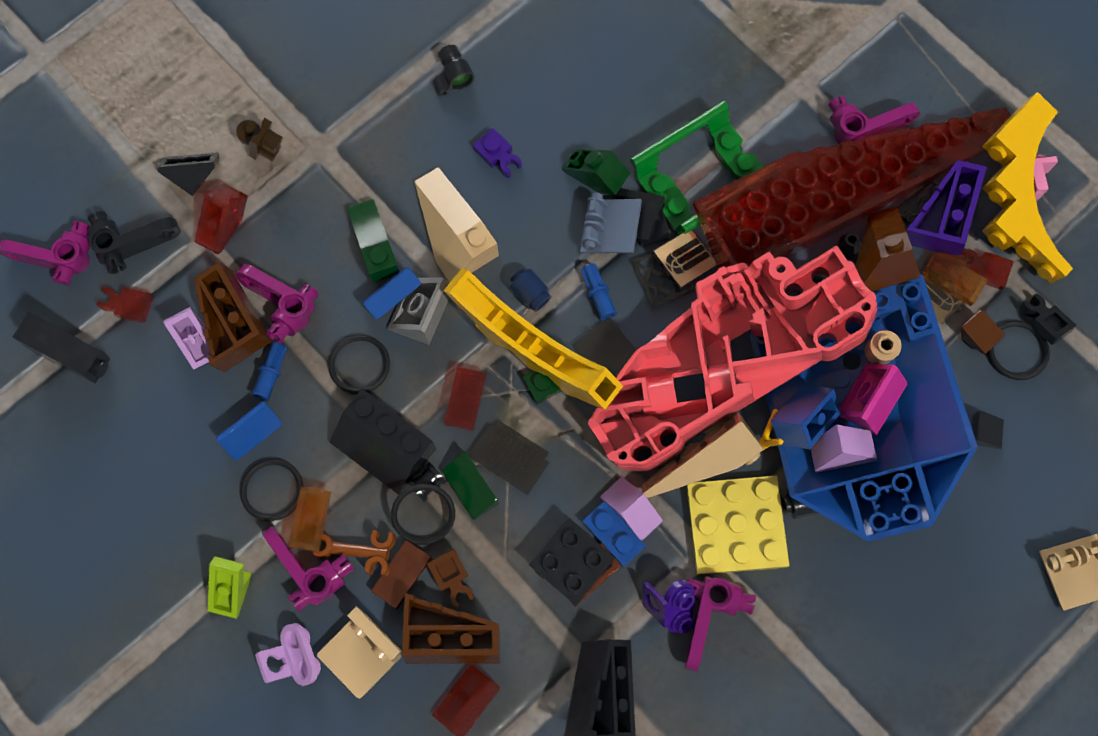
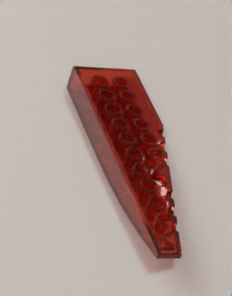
[693,107,1011,268]

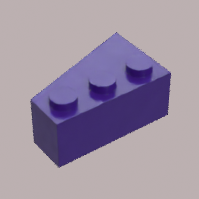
[906,160,987,258]

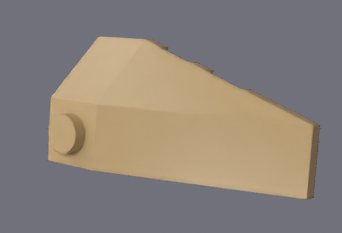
[414,167,499,283]
[641,411,764,498]

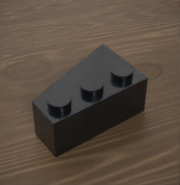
[564,639,636,736]

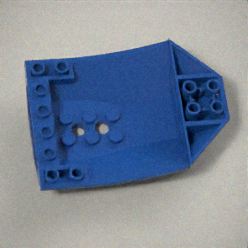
[748,274,978,542]

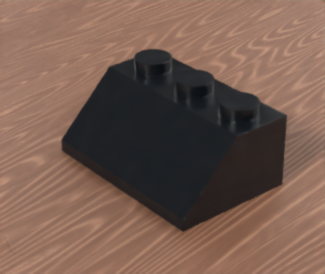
[329,389,436,495]

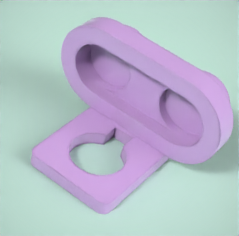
[255,623,321,686]

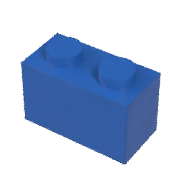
[771,384,842,449]

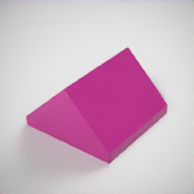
[839,363,908,435]

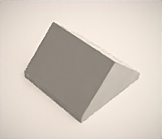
[387,278,450,345]

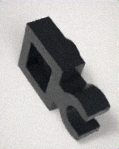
[1019,293,1077,345]

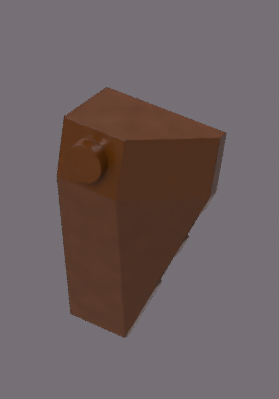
[856,206,920,292]

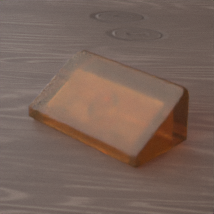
[288,487,332,552]

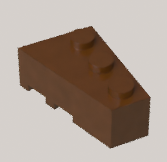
[194,262,272,372]
[402,593,500,664]

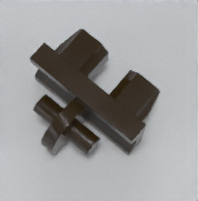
[236,118,283,162]

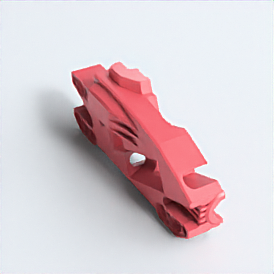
[588,246,877,472]

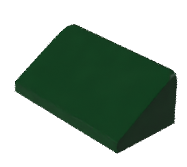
[441,451,499,520]

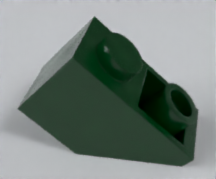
[562,148,631,195]

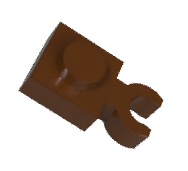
[427,548,474,608]

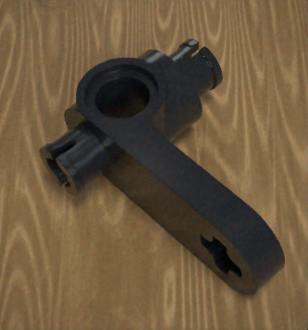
[87,211,181,274]

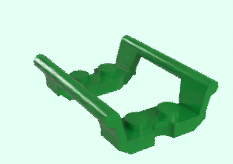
[630,101,780,235]

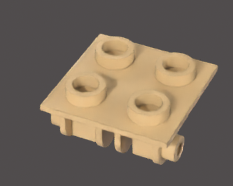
[1039,534,1098,611]

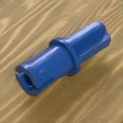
[581,263,617,321]
[251,342,287,401]

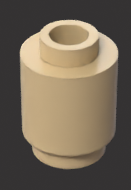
[865,330,901,364]

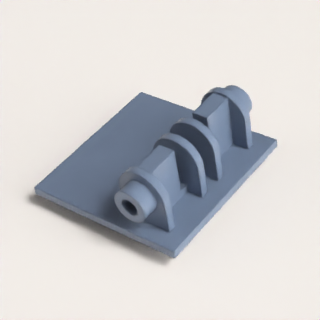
[580,193,642,253]

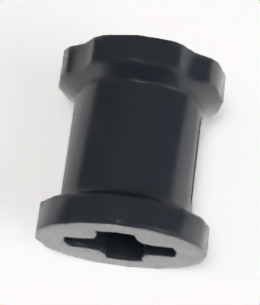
[407,462,447,502]

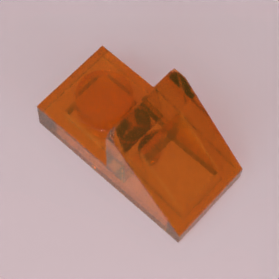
[921,253,988,306]

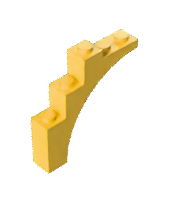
[982,92,1073,284]
[443,268,623,410]

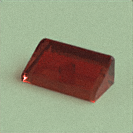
[432,664,500,736]

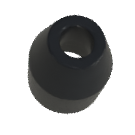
[836,233,861,260]

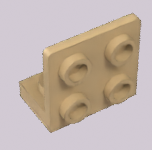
[317,607,402,699]

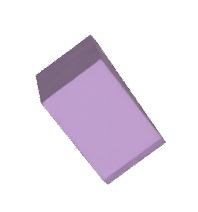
[163,307,210,370]
[811,425,877,473]
[600,477,663,541]

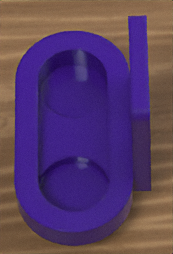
[642,579,695,634]

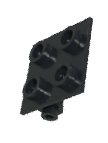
[529,518,615,606]

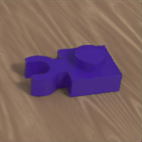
[473,128,522,178]

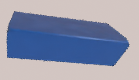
[362,267,421,319]
[216,401,282,460]

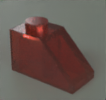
[194,184,248,254]

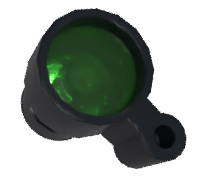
[433,44,475,97]

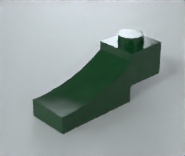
[347,198,400,282]

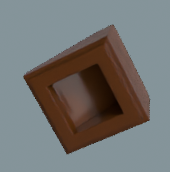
[961,310,1005,355]

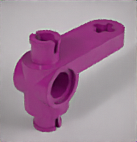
[828,96,921,157]
[0,221,90,286]
[236,264,319,344]
[262,526,355,612]
[684,576,756,671]

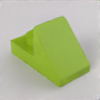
[207,556,251,619]

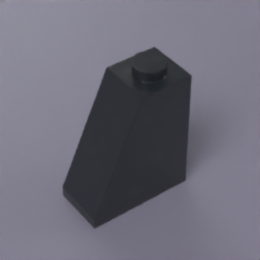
[13,312,110,384]

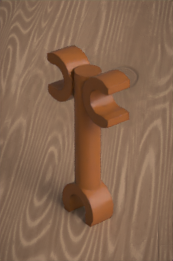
[313,530,396,577]

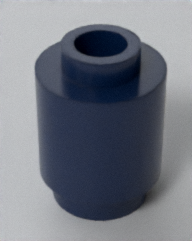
[510,268,552,312]

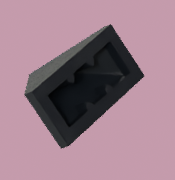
[157,153,219,196]

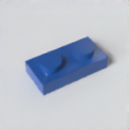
[582,501,646,568]

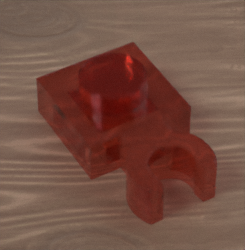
[956,249,1014,290]
[96,287,153,323]

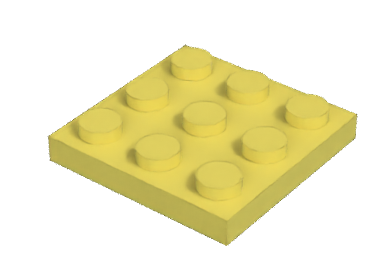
[686,476,789,575]

